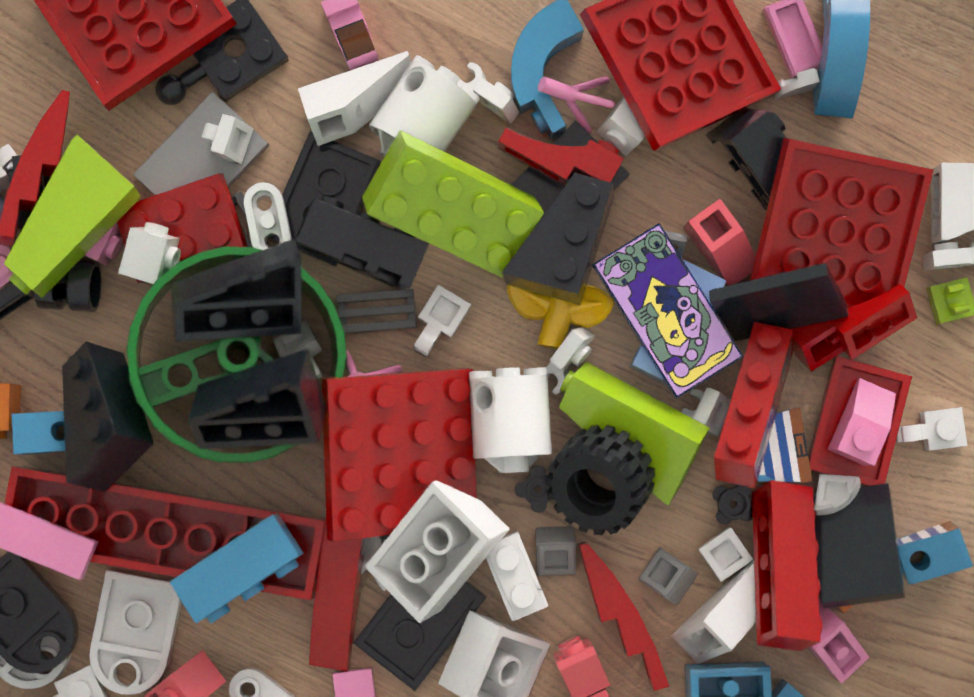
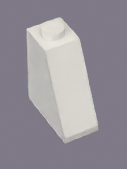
[931,163,974,245]
[671,560,756,664]

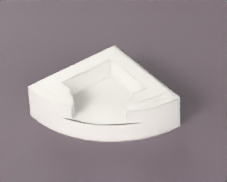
[774,68,820,100]
[814,474,861,515]

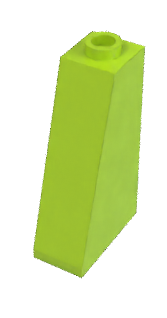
[4,135,141,298]
[559,362,710,505]

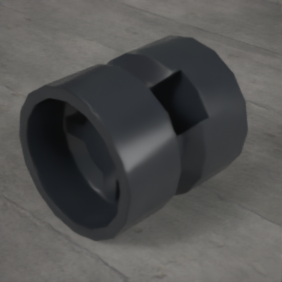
[34,261,102,312]

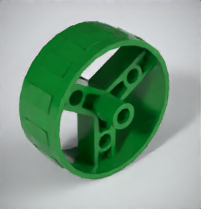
[126,247,347,463]

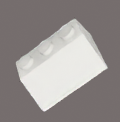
[365,481,510,623]

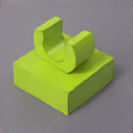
[926,277,974,325]

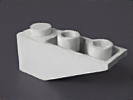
[298,51,411,146]

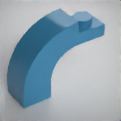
[511,0,584,141]
[813,0,870,119]

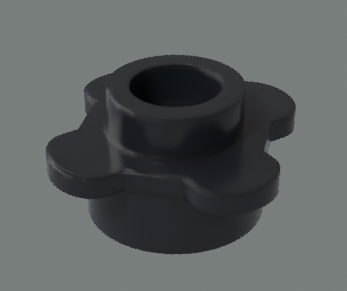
[515,466,551,513]
[712,485,753,524]

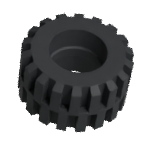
[546,425,655,535]

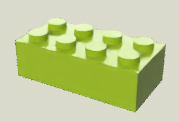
[362,130,544,278]

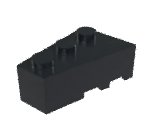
[706,108,786,211]
[502,173,614,305]
[295,196,429,289]
[171,239,302,342]
[62,342,154,492]
[188,349,326,449]

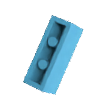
[169,513,303,624]

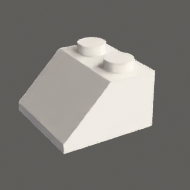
[438,610,550,697]

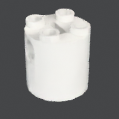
[369,55,480,157]
[469,368,552,473]

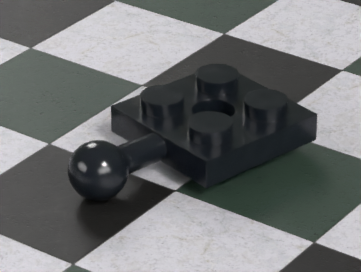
[155,0,289,105]

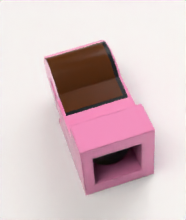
[321,0,379,70]

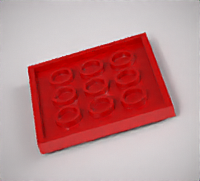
[34,0,237,111]
[580,0,782,151]
[750,138,934,308]
[321,368,477,542]

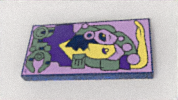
[592,223,744,399]

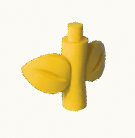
[507,285,615,350]

